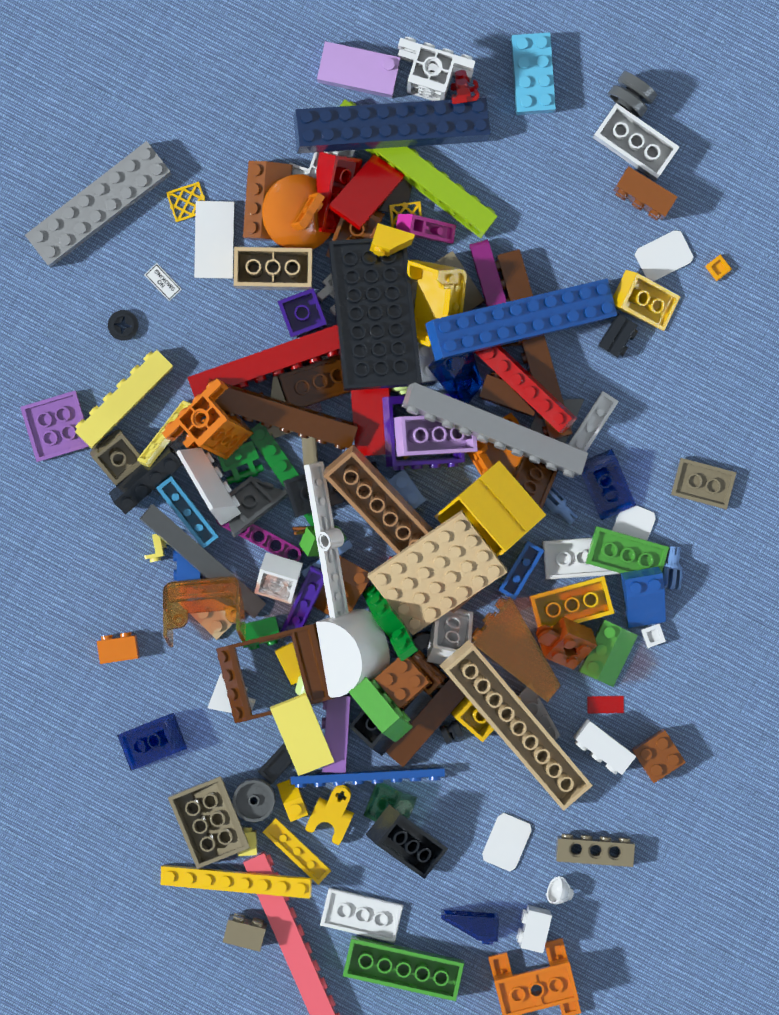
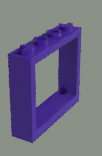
[382,393,465,470]

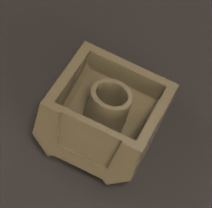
[90,429,141,486]

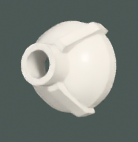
[546,876,574,905]

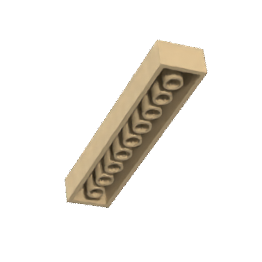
[439,640,593,811]

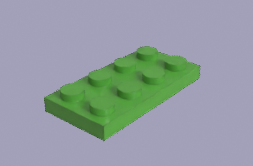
[585,526,669,573]

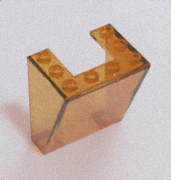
[471,596,561,702]

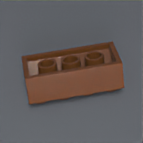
[243,161,293,241]

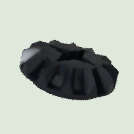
[108,310,139,341]

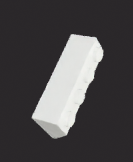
[176,448,241,525]

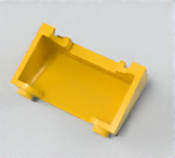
[407,260,467,347]

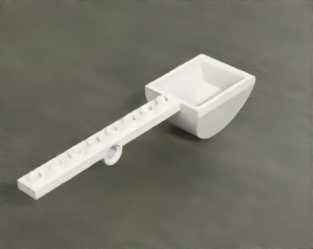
[304,461,390,698]

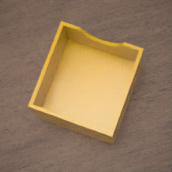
[434,461,546,557]

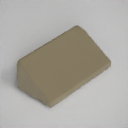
[301,437,318,471]

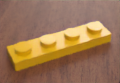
[263,818,331,885]

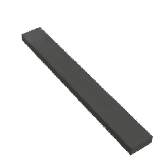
[140,504,266,618]

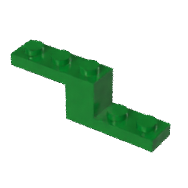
[362,585,418,661]

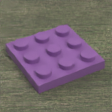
[20,390,89,462]

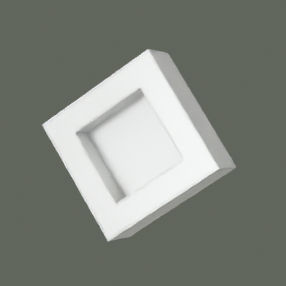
[641,623,666,648]

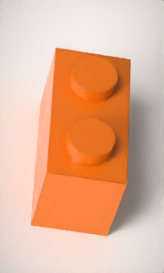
[97,632,140,664]

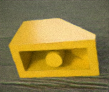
[369,223,415,256]
[277,779,309,822]

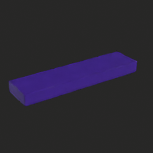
[280,565,324,637]

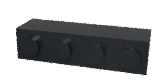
[109,445,183,515]

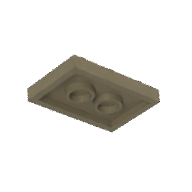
[670,458,737,510]

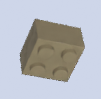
[223,913,267,952]

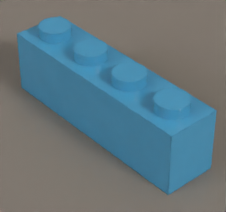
[156,476,220,549]

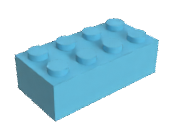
[511,32,556,115]

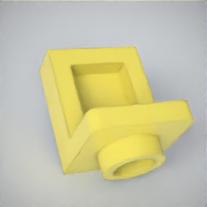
[144,534,167,562]

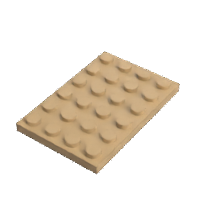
[367,510,507,635]

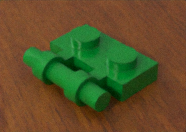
[218,440,265,485]

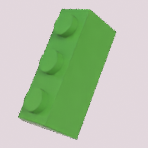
[578,619,638,687]

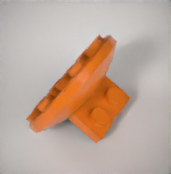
[262,174,331,250]

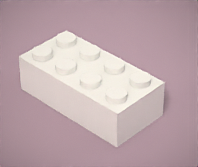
[593,103,679,181]

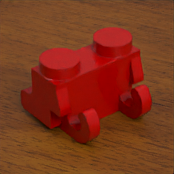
[451,70,479,104]

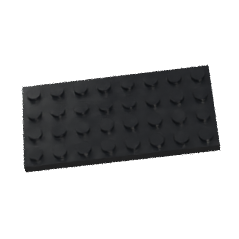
[328,238,422,391]

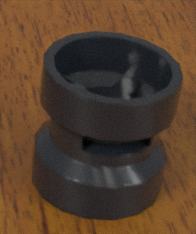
[439,720,464,745]

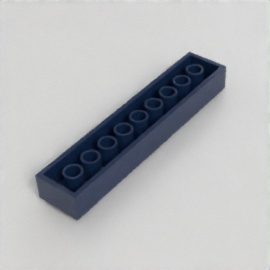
[293,98,491,154]

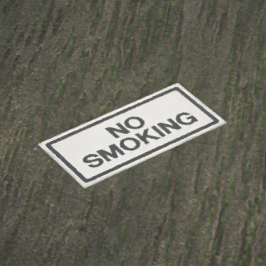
[144,263,181,301]

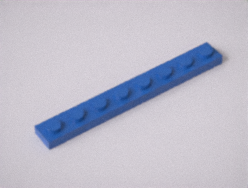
[290,767,445,788]

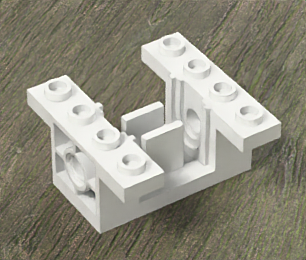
[398,37,475,101]

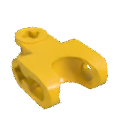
[305,785,354,845]

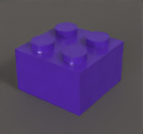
[277,288,327,339]

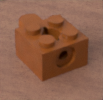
[536,617,597,670]

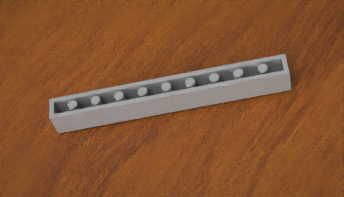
[401,382,588,478]

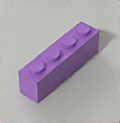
[321,695,351,773]

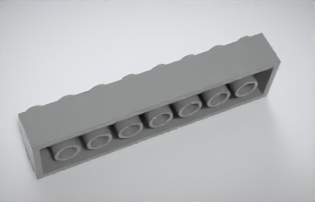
[25,141,172,267]

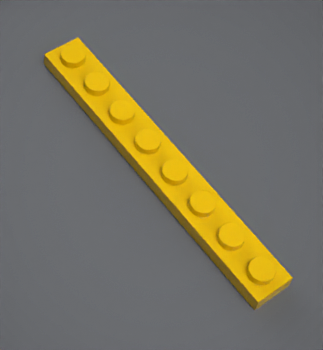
[161,865,312,899]

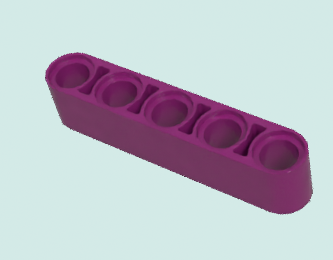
[469,239,506,307]
[216,519,302,562]

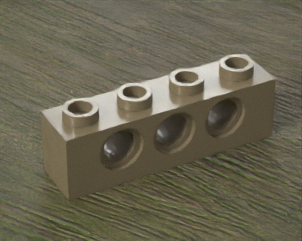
[555,834,635,867]

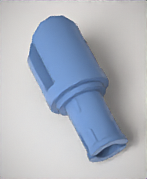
[544,486,578,525]
[663,546,683,590]

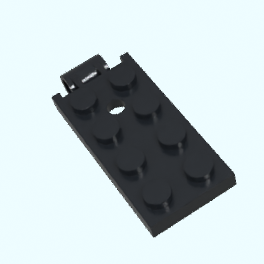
[283,461,379,518]

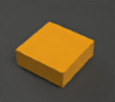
[705,254,732,281]

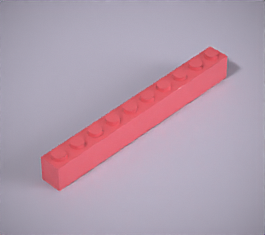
[243,851,340,1015]

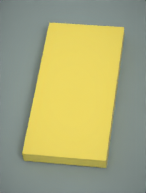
[270,693,334,776]

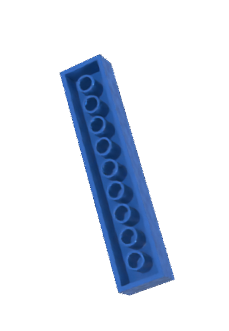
[425,278,618,361]

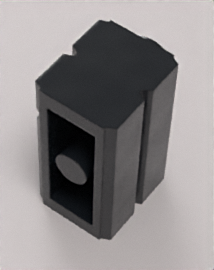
[597,313,638,359]

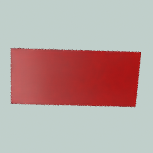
[587,696,624,714]

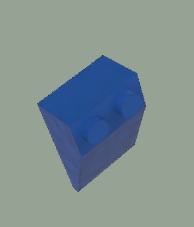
[621,567,666,628]

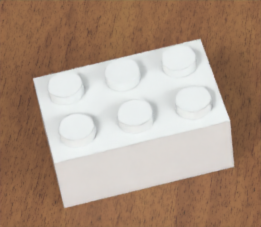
[573,719,636,775]

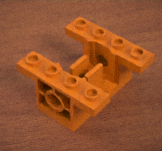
[162,379,253,460]
[488,938,581,1015]

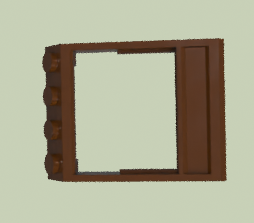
[216,623,334,723]

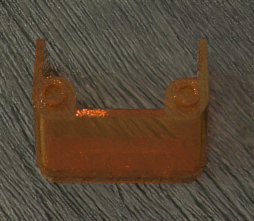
[163,577,246,647]

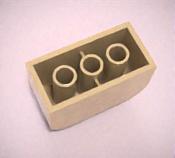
[234,247,313,291]

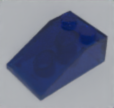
[428,352,483,404]
[581,449,636,520]
[117,713,187,771]
[440,909,499,945]

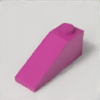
[396,214,456,244]

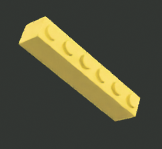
[75,350,173,449]

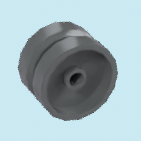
[608,71,657,118]
[233,777,276,822]

